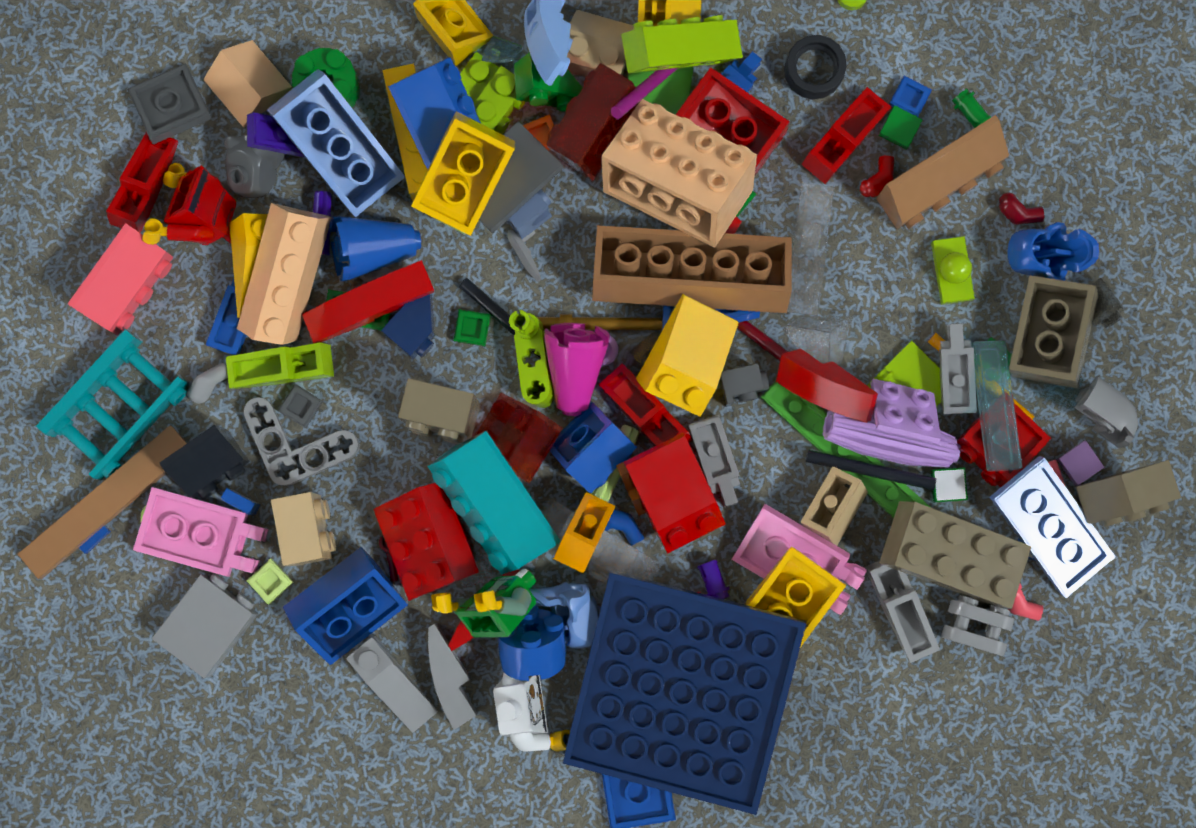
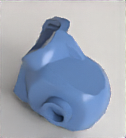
[530,582,601,649]

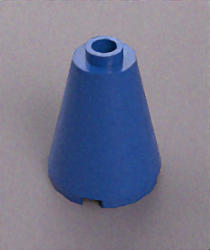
[330,216,421,281]

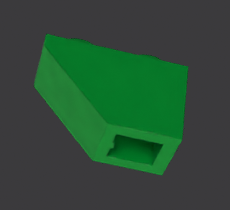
[514,52,588,112]

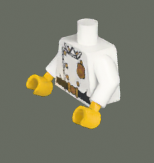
[493,673,570,752]

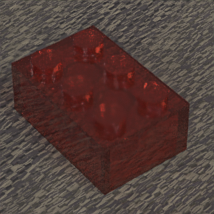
[546,63,640,182]

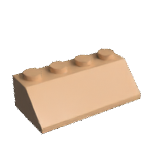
[237,203,331,345]

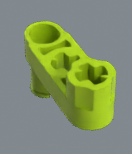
[509,310,555,408]

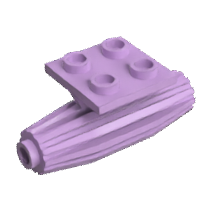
[823,379,960,468]

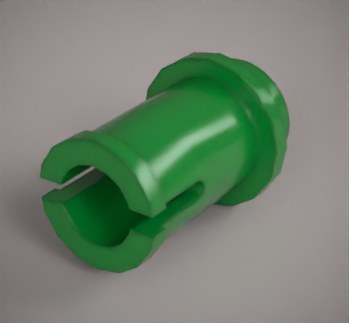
[952,88,991,128]

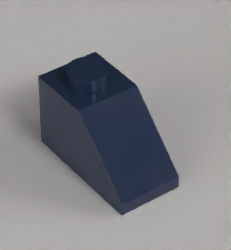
[381,294,435,360]

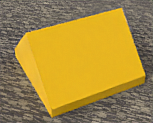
[413,0,494,66]

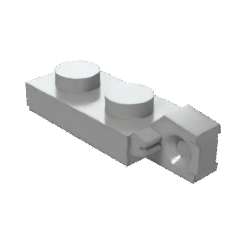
[939,323,977,414]
[688,415,740,508]

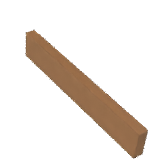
[17,425,187,580]

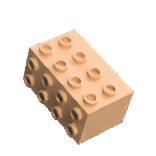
[602,99,757,248]

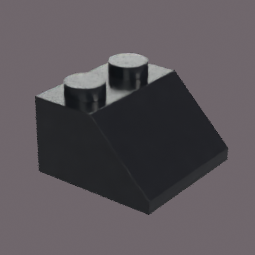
[159,425,250,500]

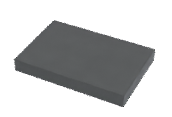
[479,121,563,234]

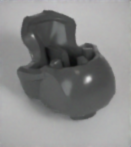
[224,134,284,198]

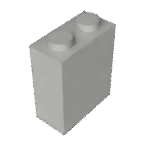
[152,573,259,678]

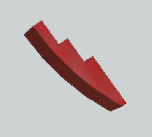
[302,260,434,343]

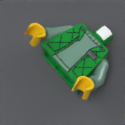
[431,569,536,637]

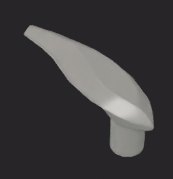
[507,230,541,282]

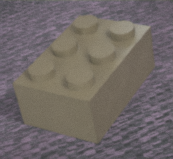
[1009,275,1098,389]
[398,378,480,444]

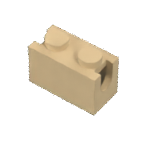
[800,467,868,546]

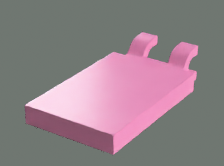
[133,487,269,577]
[731,504,867,615]

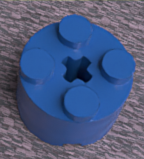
[497,605,566,681]

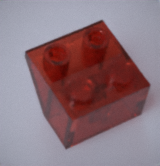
[474,393,563,484]

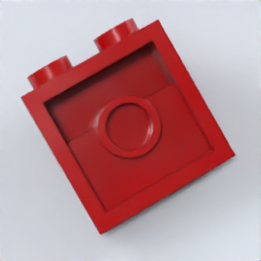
[957,393,1051,488]

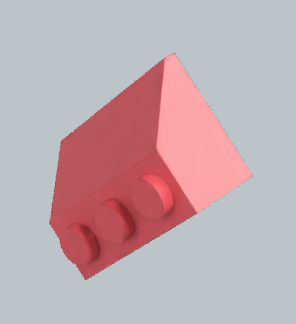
[68,223,173,335]

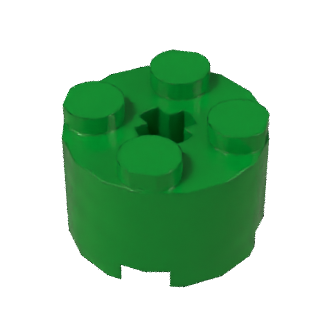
[292,48,360,108]

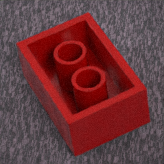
[373,483,479,601]

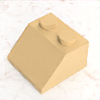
[567,10,634,87]

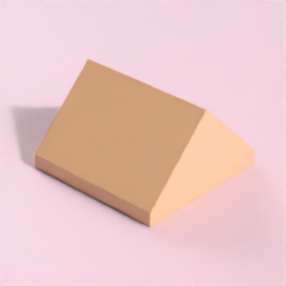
[203,40,293,128]

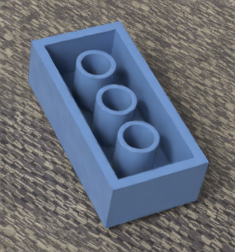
[267,69,405,217]

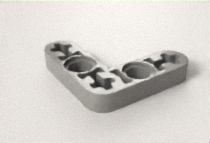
[244,397,360,486]

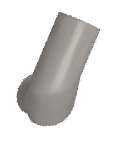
[187,363,228,404]

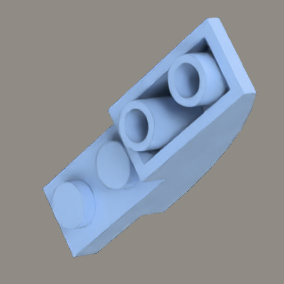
[524,0,573,86]

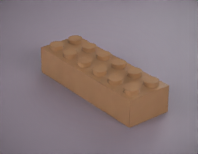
[592,225,792,313]

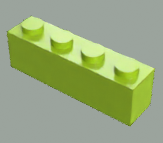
[621,15,743,73]

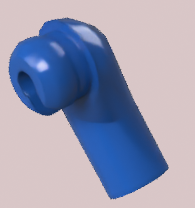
[604,509,645,546]

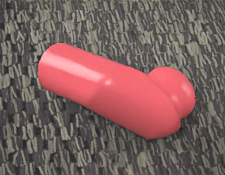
[1008,583,1043,621]

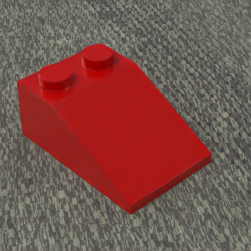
[675,67,790,176]
[623,433,726,554]

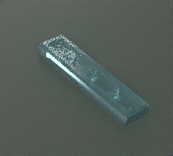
[971,340,1023,471]

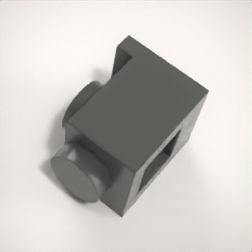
[719,364,769,407]

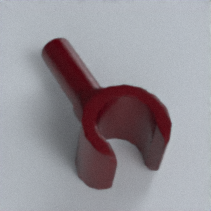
[379,536,398,581]

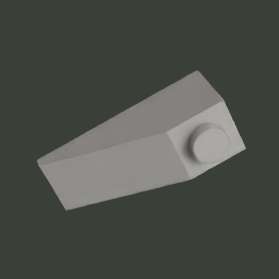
[346,636,438,733]

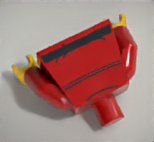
[142,163,237,245]

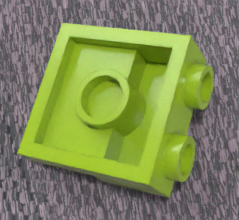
[460,52,526,134]

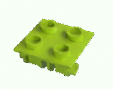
[867,341,941,407]

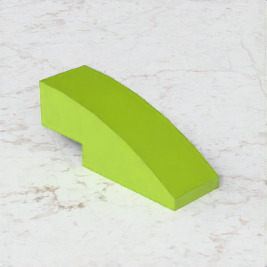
[226,342,334,389]

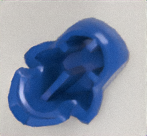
[1007,222,1099,281]

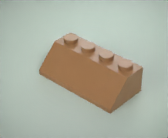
[876,115,1010,230]

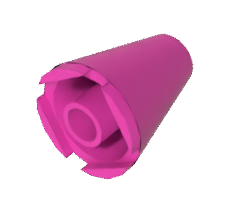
[544,323,610,416]

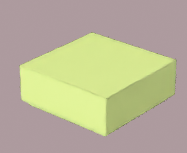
[247,558,294,605]

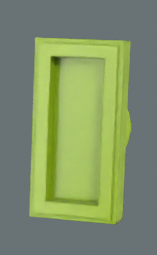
[931,236,975,305]

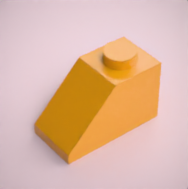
[553,492,616,573]

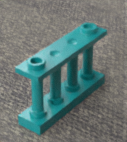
[36,329,189,480]

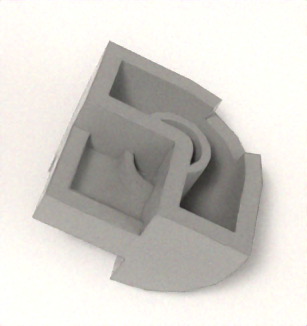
[1073,376,1139,448]

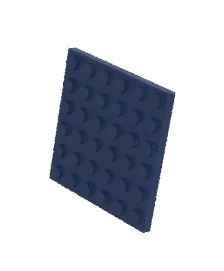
[563,570,806,815]

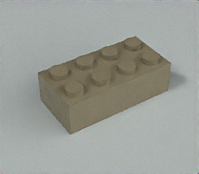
[879,501,1032,609]

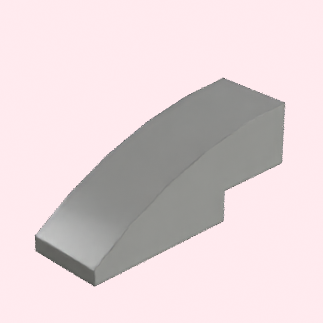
[864,560,940,663]
[428,623,478,730]

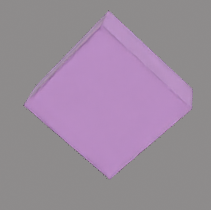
[1057,441,1104,486]

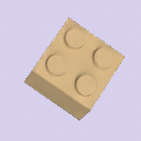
[271,492,336,566]

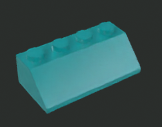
[427,431,561,575]

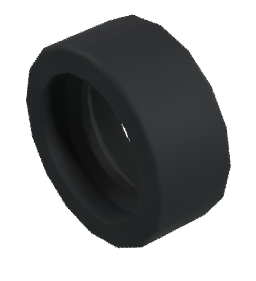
[784,35,847,100]

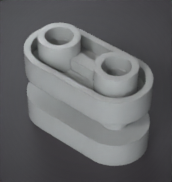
[940,595,1015,657]

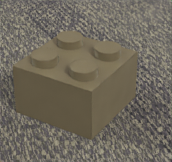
[1076,460,1181,527]

